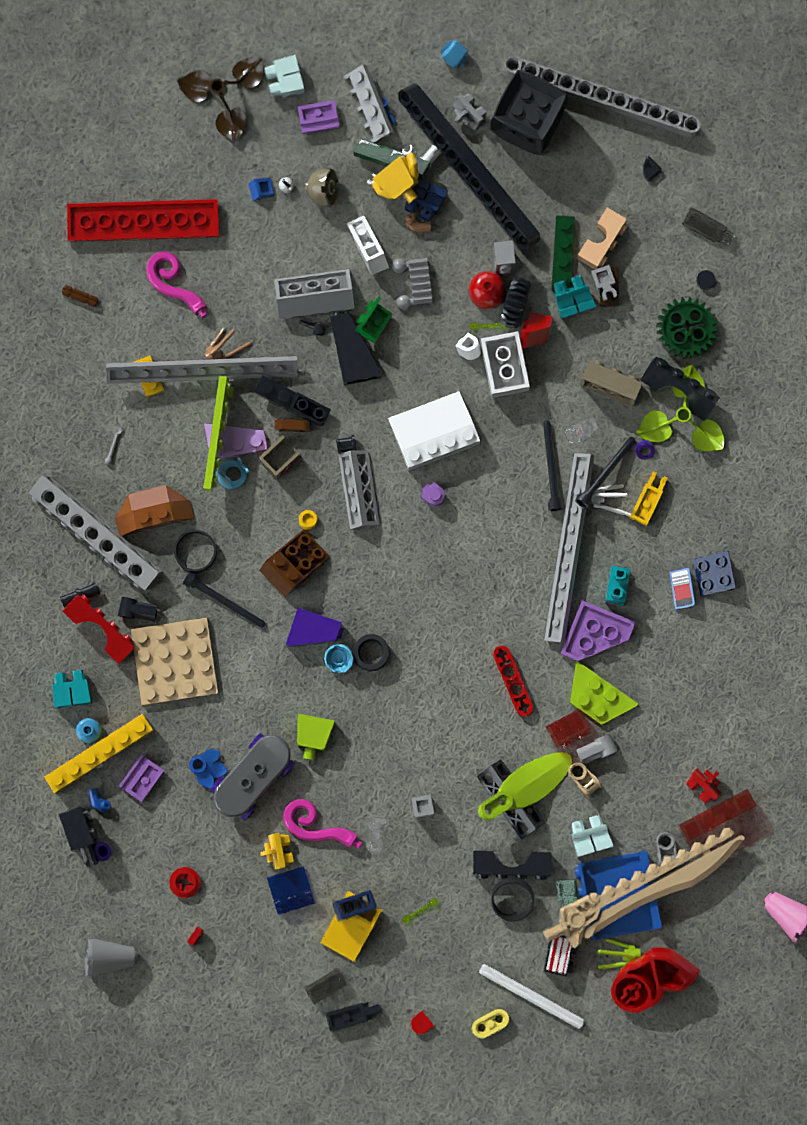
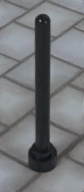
[543,420,564,511]
[575,437,635,509]
[182,571,265,628]

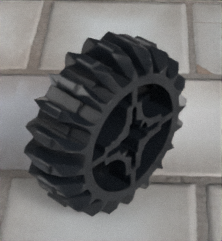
[500,277,531,329]

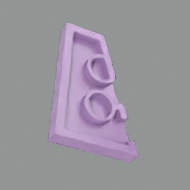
[204,423,267,459]

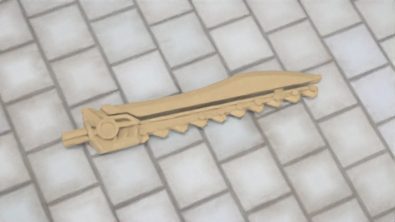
[543,828,744,948]

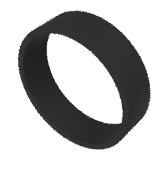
[174,530,217,573]
[491,877,534,922]

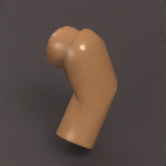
[405,213,431,233]

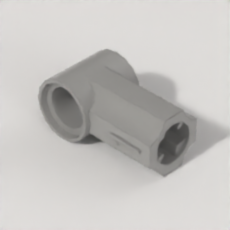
[576,734,617,765]

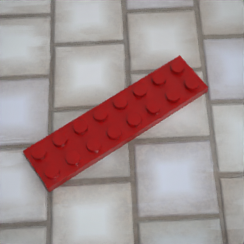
[67,199,219,242]

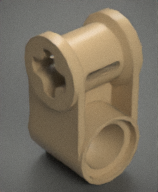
[568,763,603,799]

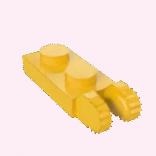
[629,471,668,526]

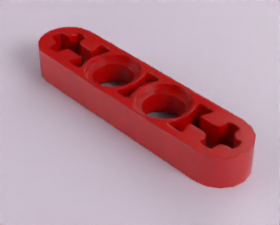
[493,646,533,717]

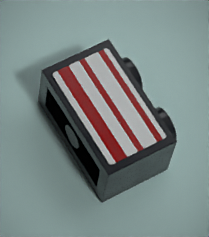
[543,935,577,977]

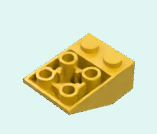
[320,891,383,962]

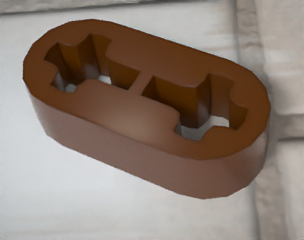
[274,419,311,433]

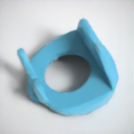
[217,458,249,490]

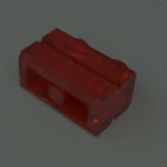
[545,709,590,749]

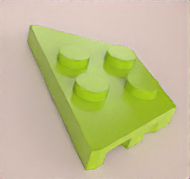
[570,661,638,725]

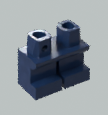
[405,178,447,222]

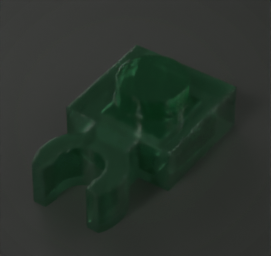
[556,879,578,908]

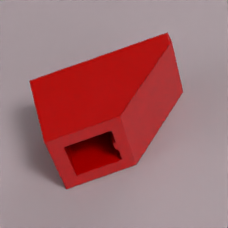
[520,312,553,348]

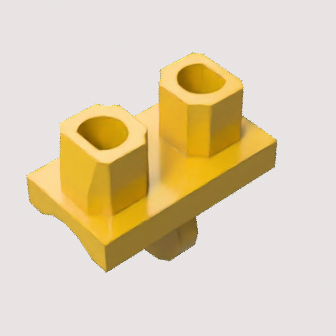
[260,833,294,870]

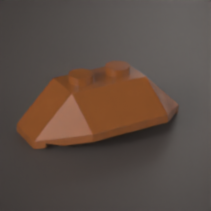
[115,485,194,536]

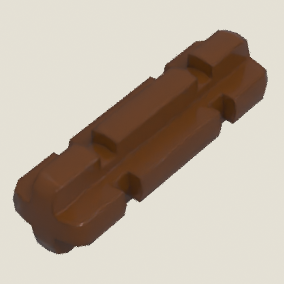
[62,285,98,307]

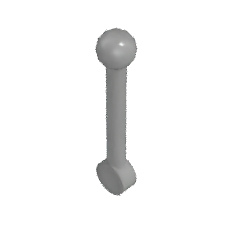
[105,427,122,465]

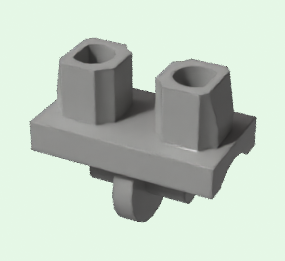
[452,94,487,130]

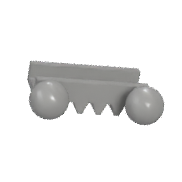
[392,258,433,310]

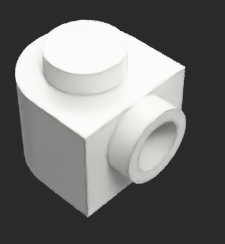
[456,333,481,360]

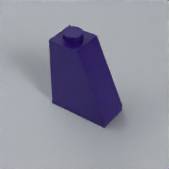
[286,608,344,647]

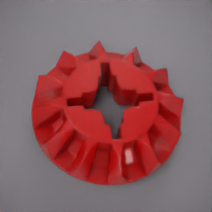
[169,867,200,898]

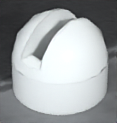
[279,177,294,193]

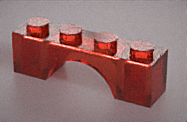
[677,789,757,843]

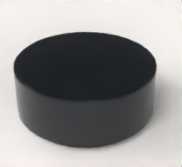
[696,270,716,290]

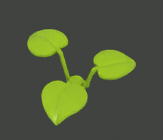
[637,365,724,452]

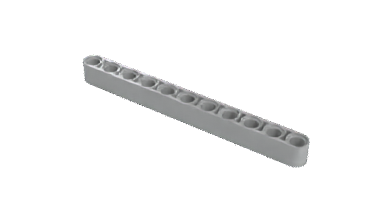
[505,56,701,137]

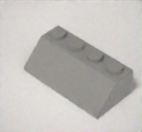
[274,269,355,319]

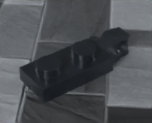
[325,1002,381,1032]

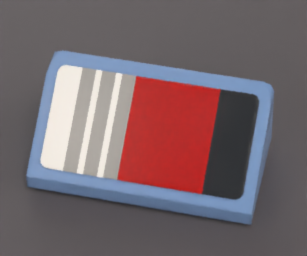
[669,568,695,610]

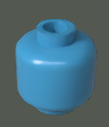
[440,40,468,68]
[76,718,102,744]

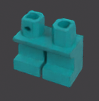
[553,275,596,318]
[605,566,630,606]
[52,670,93,709]

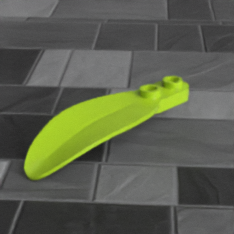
[478,752,572,821]

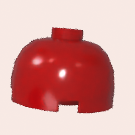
[468,271,506,309]

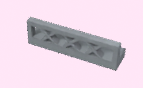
[338,450,380,529]

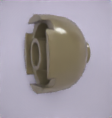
[305,168,339,206]

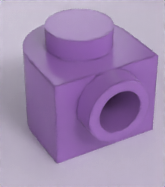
[421,482,445,507]

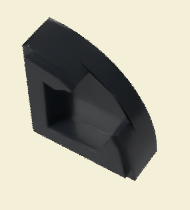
[643,155,662,182]

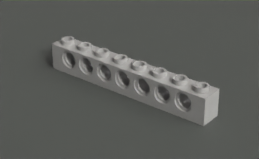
[29,474,163,590]

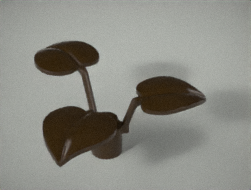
[177,57,263,141]

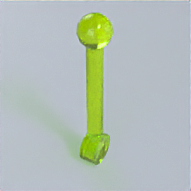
[469,322,508,330]
[402,898,438,923]

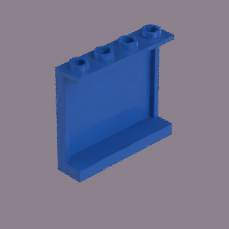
[574,851,662,941]

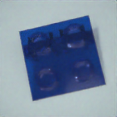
[267,866,315,915]

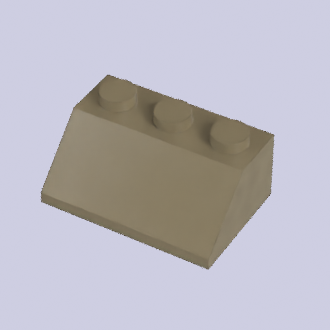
[580,361,642,407]

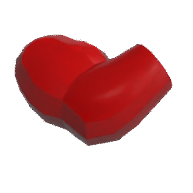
[611,947,700,1013]

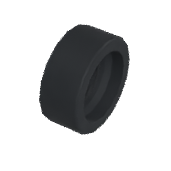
[353,634,390,671]

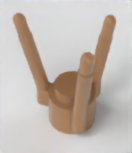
[204,328,252,360]

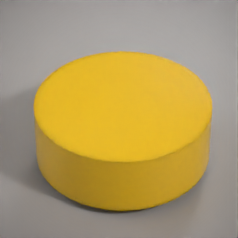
[299,510,318,530]

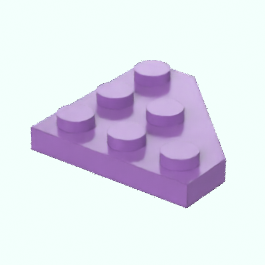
[560,601,636,661]

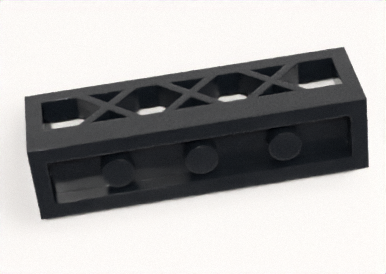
[476,759,546,840]

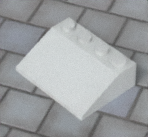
[388,392,480,471]

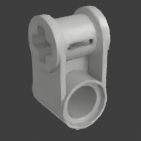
[656,833,679,868]

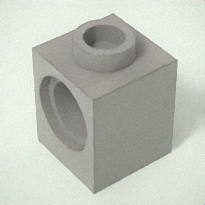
[412,795,434,818]

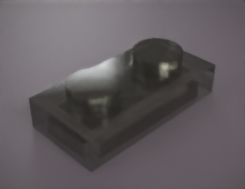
[304,968,347,1005]

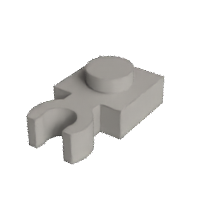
[591,265,617,301]

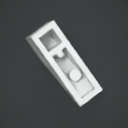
[347,216,389,275]

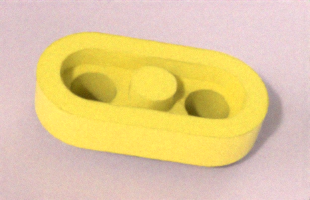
[472,1009,509,1038]

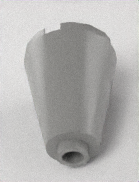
[85,938,138,977]

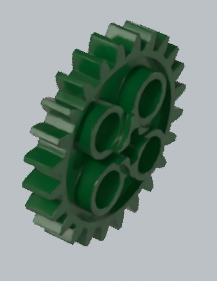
[656,297,718,359]

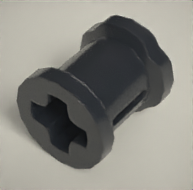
[336,434,357,454]

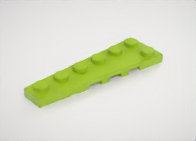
[203,376,234,493]

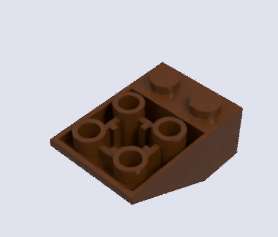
[259,529,330,598]

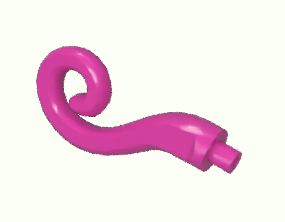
[146,252,208,318]
[283,799,362,849]

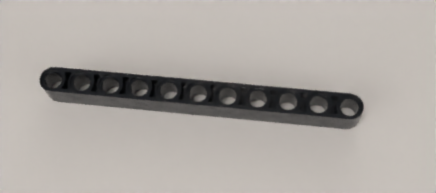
[398,83,540,250]

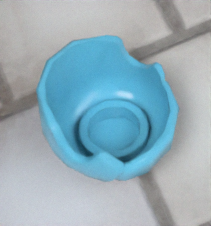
[324,644,354,673]

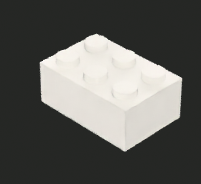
[480,331,530,398]

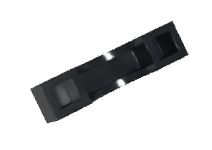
[640,357,720,421]
[473,851,551,880]

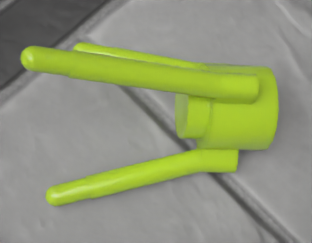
[598,938,641,969]

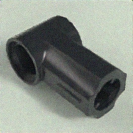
[117,597,158,622]

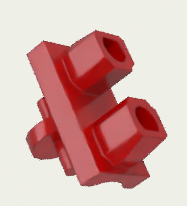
[686,768,721,804]

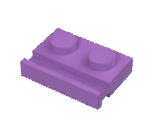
[298,100,339,135]
[119,754,165,802]

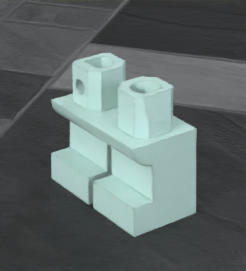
[265,55,305,98]
[571,815,613,857]

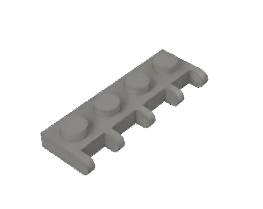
[344,65,394,143]

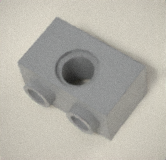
[493,241,515,275]

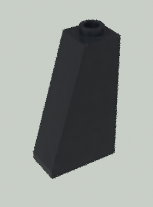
[330,311,381,386]

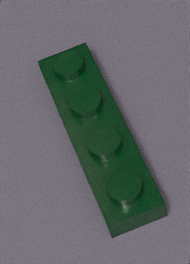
[551,215,575,291]

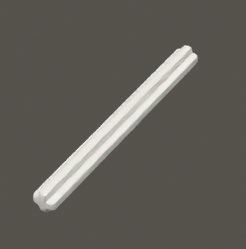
[479,964,585,1029]

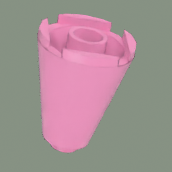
[763,892,807,944]

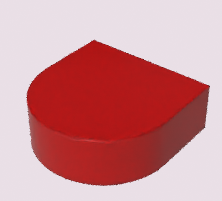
[187,926,204,947]
[411,1011,434,1034]

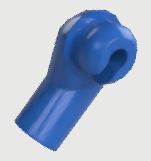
[88,788,111,812]

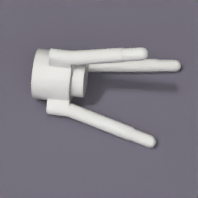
[591,484,631,517]

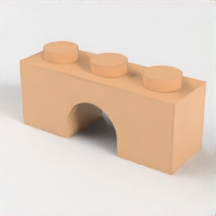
[577,208,627,269]

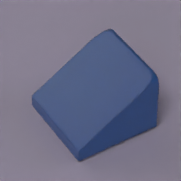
[249,178,275,201]

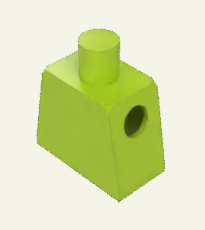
[297,714,335,761]

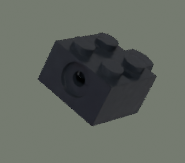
[59,806,99,868]

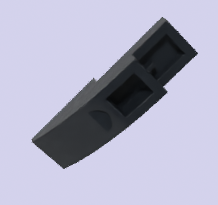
[253,375,331,427]

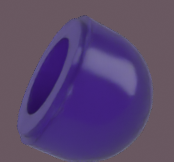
[636,440,655,460]
[93,842,111,862]

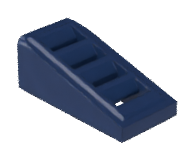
[332,890,377,922]

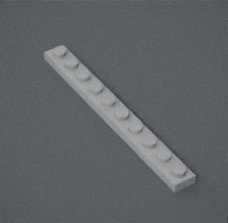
[106,356,298,384]
[544,453,594,643]

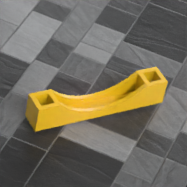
[44,714,155,794]

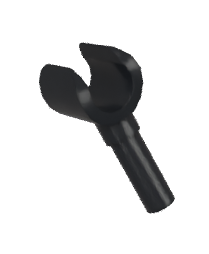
[299,320,324,336]

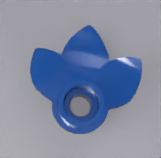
[189,749,227,788]

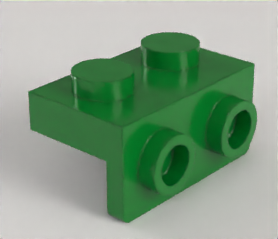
[355,296,393,343]

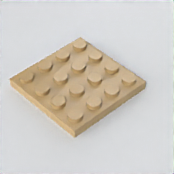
[131,618,218,706]

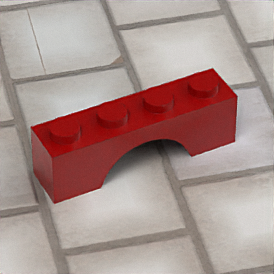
[62,594,135,664]

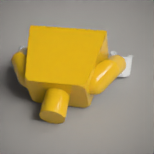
[367,145,419,204]

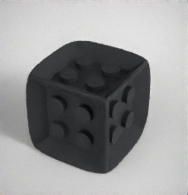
[490,70,568,155]

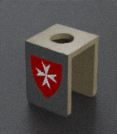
[259,435,301,480]

